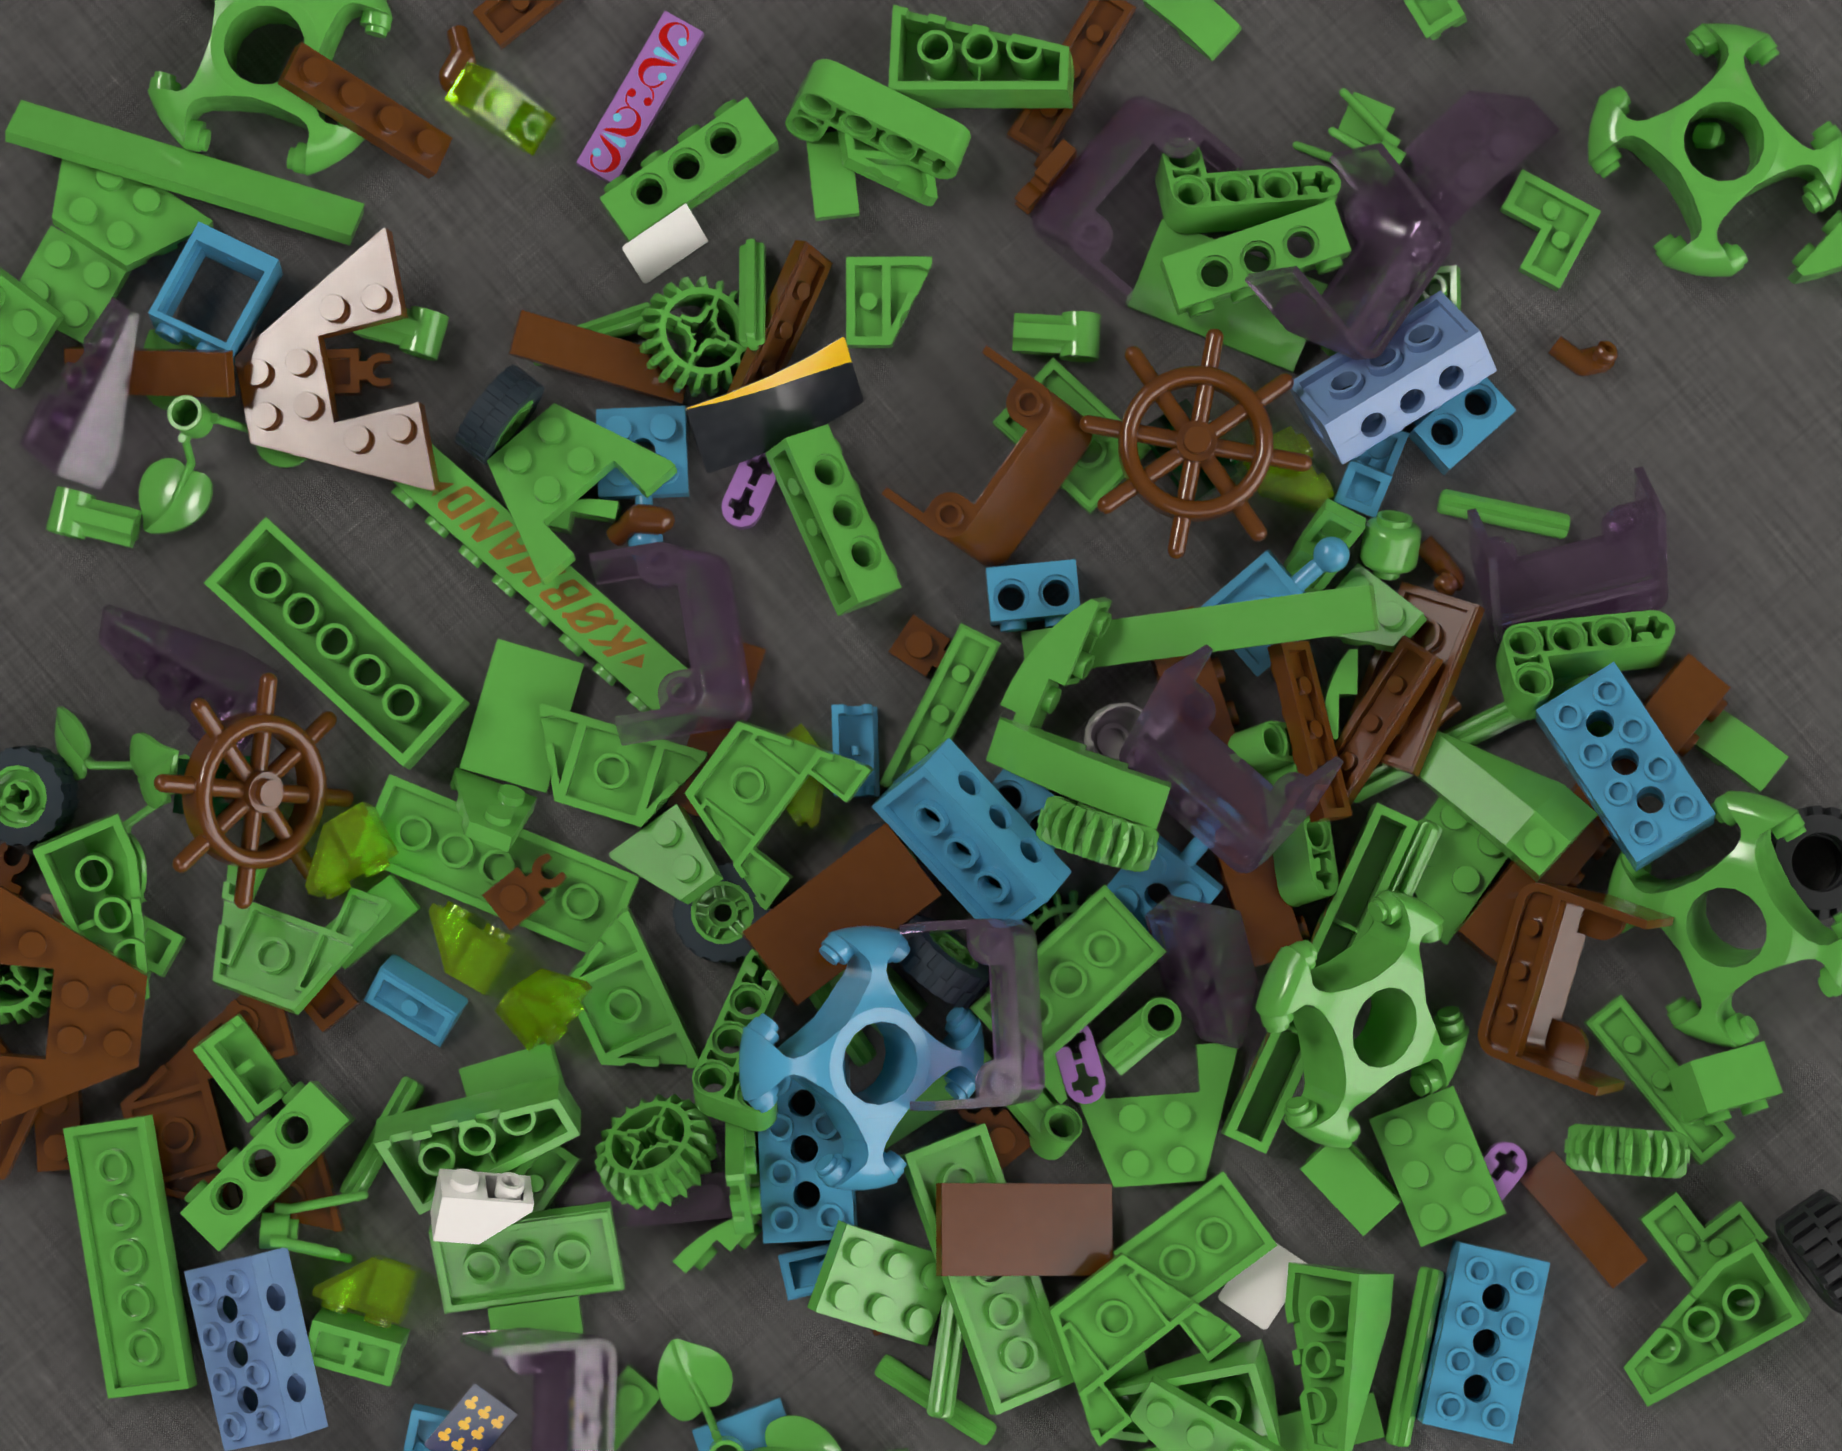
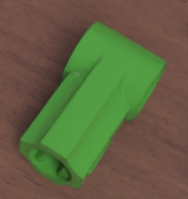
[353,306,449,361]
[1012,311,1101,362]
[45,486,142,549]
[1096,996,1182,1076]
[996,1069,1083,1160]

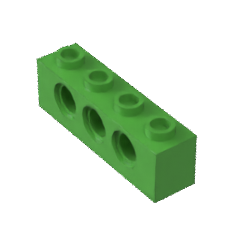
[599,97,779,242]
[1160,199,1351,318]
[765,424,901,616]
[180,1080,356,1252]

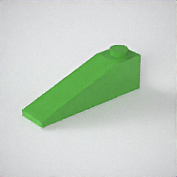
[1416,730,1598,882]
[32,813,150,1000]
[1081,1339,1281,1446]

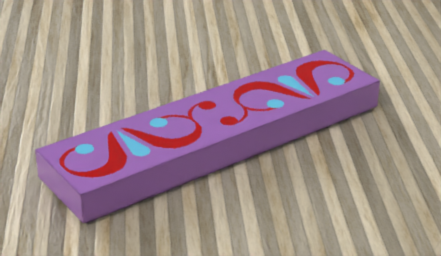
[576,11,704,183]

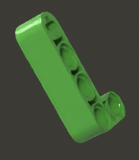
[785,59,971,179]
[1155,138,1341,234]
[1495,610,1675,720]
[1228,720,1338,907]
[692,949,785,1132]

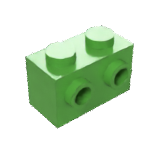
[1667,1041,1783,1127]

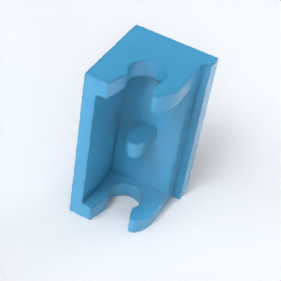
[831,704,880,798]

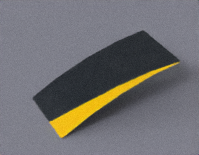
[686,337,863,473]

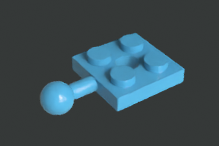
[596,405,689,559]
[1201,537,1350,677]
[1107,809,1232,957]

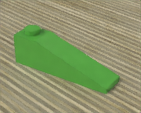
[1623,1239,1811,1407]
[1285,1262,1394,1451]

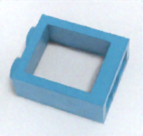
[148,221,283,364]

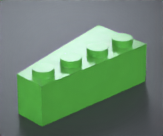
[888,5,1074,108]
[373,1075,581,1215]

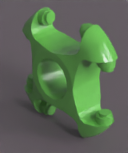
[147,0,394,176]
[1588,23,1842,277]
[1607,791,1842,1048]
[1255,890,1469,1148]

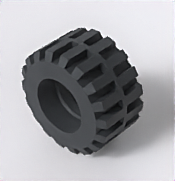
[1771,805,1842,920]
[1774,1189,1842,1315]

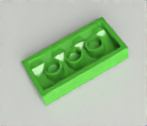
[1127,219,1328,373]

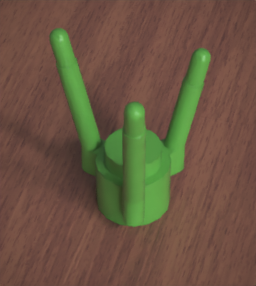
[1292,88,1406,183]
[259,1191,369,1263]

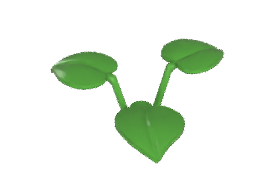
[139,329,307,534]
[55,706,190,903]
[657,1338,842,1451]

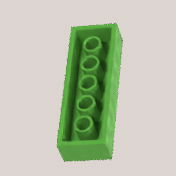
[204,517,471,770]

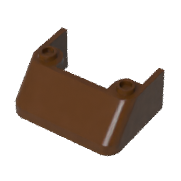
[882,345,1093,567]
[1478,882,1674,1096]

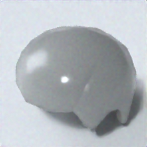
[1084,702,1155,770]

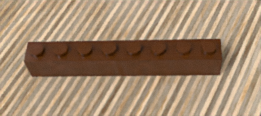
[1150,606,1310,968]
[1455,653,1731,966]

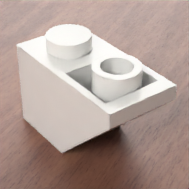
[430,1168,534,1244]

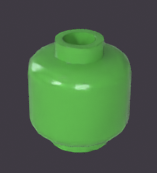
[1360,510,1422,580]

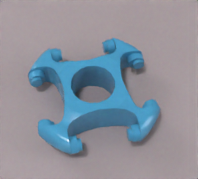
[739,926,984,1190]

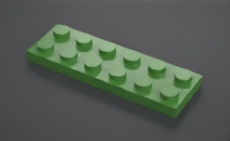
[354,774,641,953]
[63,1114,197,1399]
[899,1123,1075,1415]

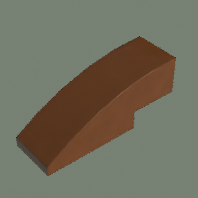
[1519,1151,1648,1289]

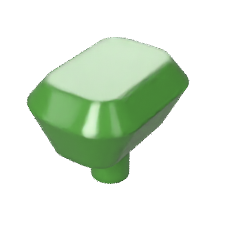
[1692,122,1725,149]

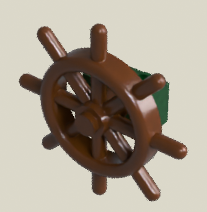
[1079,328,1312,559]
[154,672,354,909]

